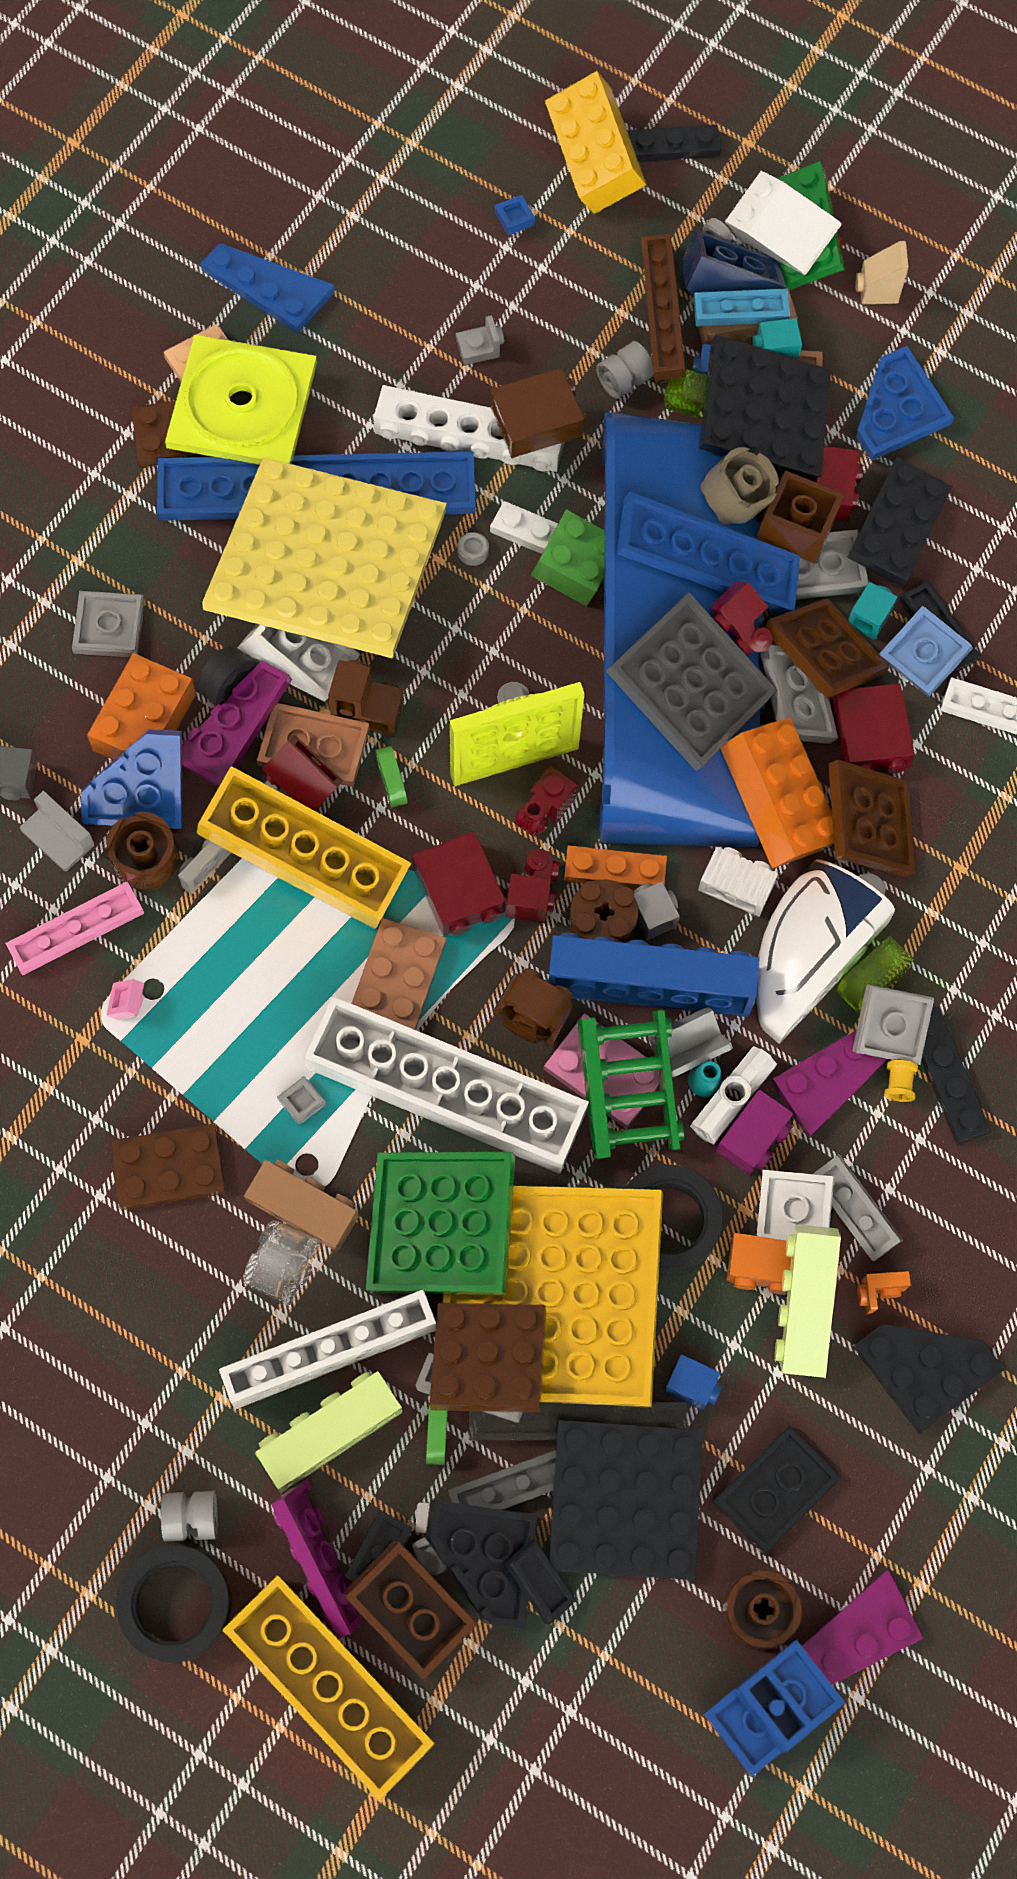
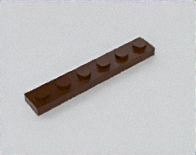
[641,233,686,381]

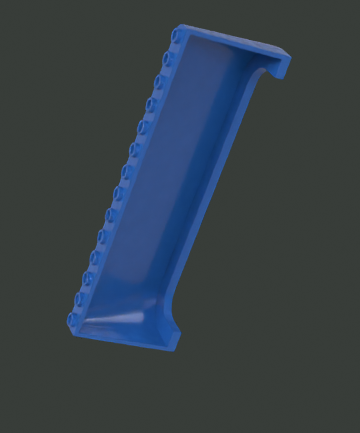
[599,412,765,847]

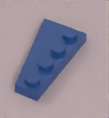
[201,243,335,334]

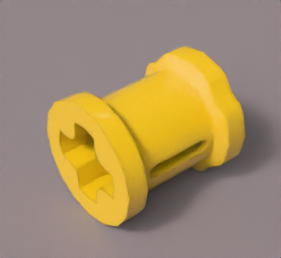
[884,1060,918,1102]

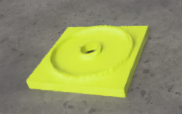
[165,335,317,465]
[450,682,585,786]

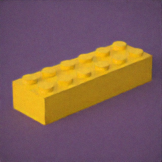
[197,766,411,930]
[223,1575,435,1801]

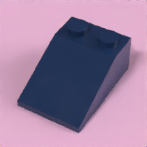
[681,229,786,295]

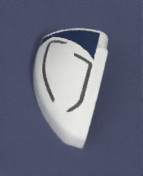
[756,859,895,1044]

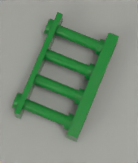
[577,1010,684,1159]

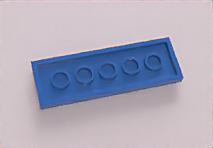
[617,492,800,615]

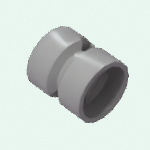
[596,341,654,399]
[161,1490,218,1542]

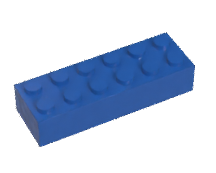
[548,933,760,1017]

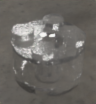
[243,1220,320,1305]

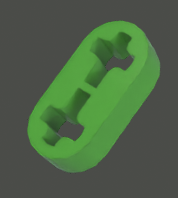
[375,746,407,808]
[426,1406,447,1465]

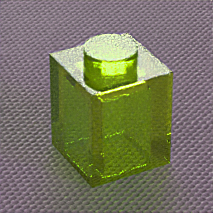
[663,369,707,418]

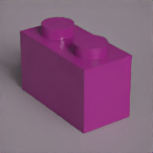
[716,1089,793,1176]

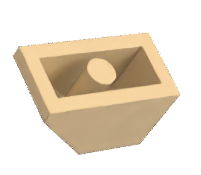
[855,241,909,304]

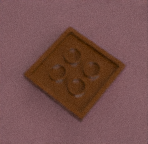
[764,598,890,698]
[829,760,916,877]
[429,1303,546,1412]

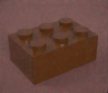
[342,1540,477,1680]

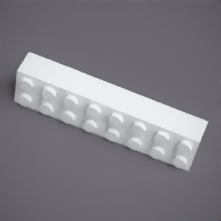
[304,996,589,1174]

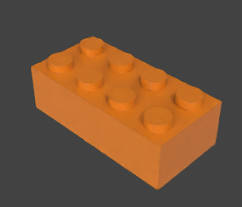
[720,717,834,869]

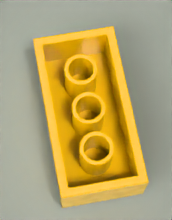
[545,71,646,214]

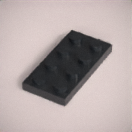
[847,457,952,587]

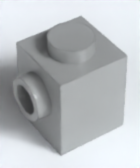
[634,882,680,940]

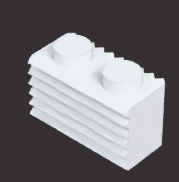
[698,847,778,917]

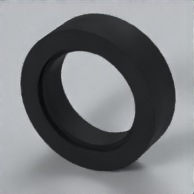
[625,1165,723,1275]
[116,1545,231,1663]

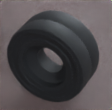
[197,645,255,706]

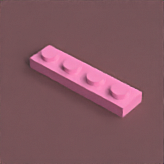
[5,881,144,976]

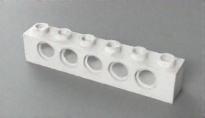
[374,385,565,472]
[219,1290,436,1409]

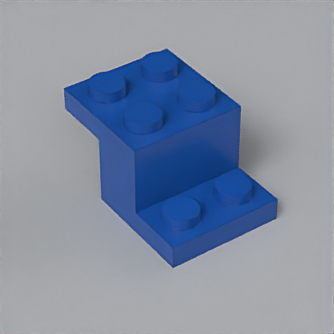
[703,1640,845,1777]

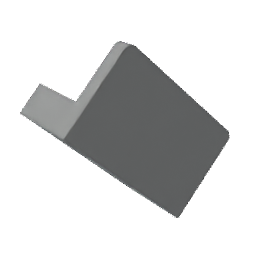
[20,791,95,871]
[648,1007,733,1077]

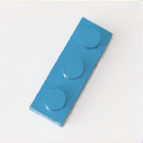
[693,289,790,326]

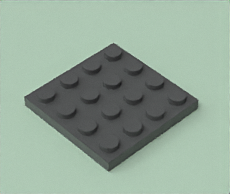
[606,592,777,771]

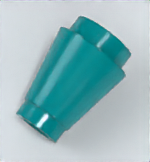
[688,1061,722,1097]

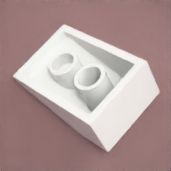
[725,171,842,275]
[238,624,360,702]

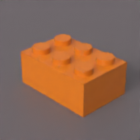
[87,653,196,760]

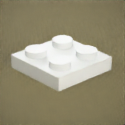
[757,1170,834,1240]

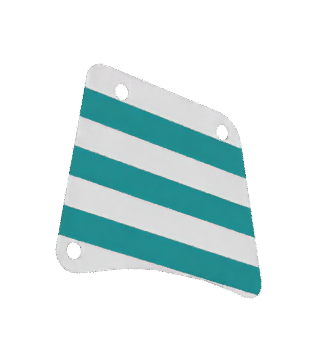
[101,858,515,1186]

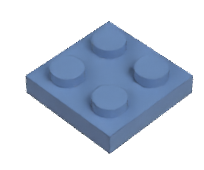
[879,606,973,697]

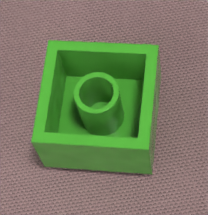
[530,509,604,606]

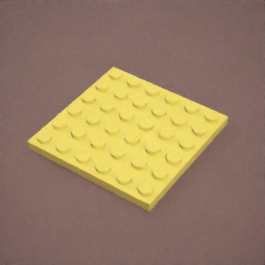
[202,458,446,658]

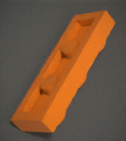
[564,846,667,889]

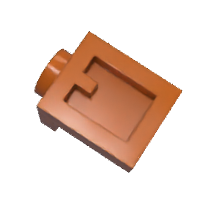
[857,1271,911,1315]

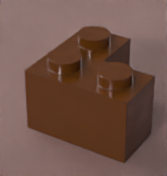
[328,660,404,737]

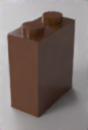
[490,368,587,458]

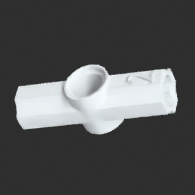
[690,1046,777,1145]

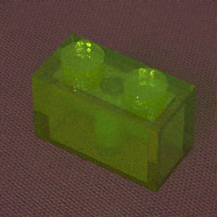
[836,936,914,1015]

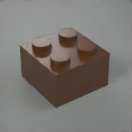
[757,471,845,564]

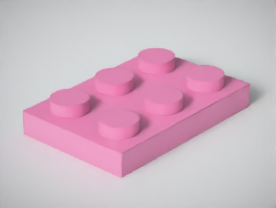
[544,1013,660,1129]

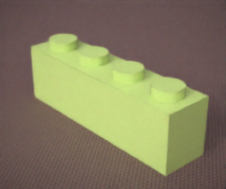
[775,1224,841,1378]
[255,1371,403,1493]

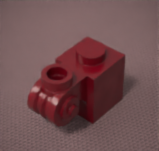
[709,581,773,656]
[514,766,577,837]
[505,849,560,923]

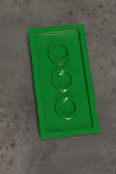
[776,161,844,290]

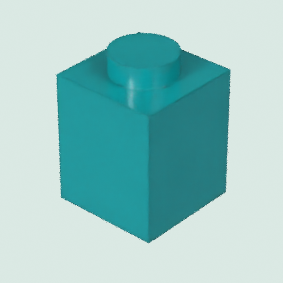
[753,318,802,360]
[848,582,898,641]

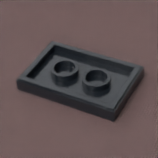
[713,1425,841,1556]

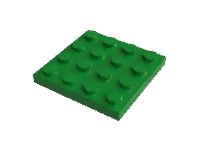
[365,1152,515,1295]

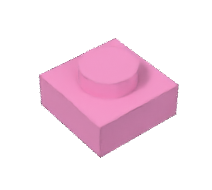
[107,979,144,1019]

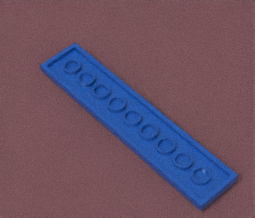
[157,451,476,521]

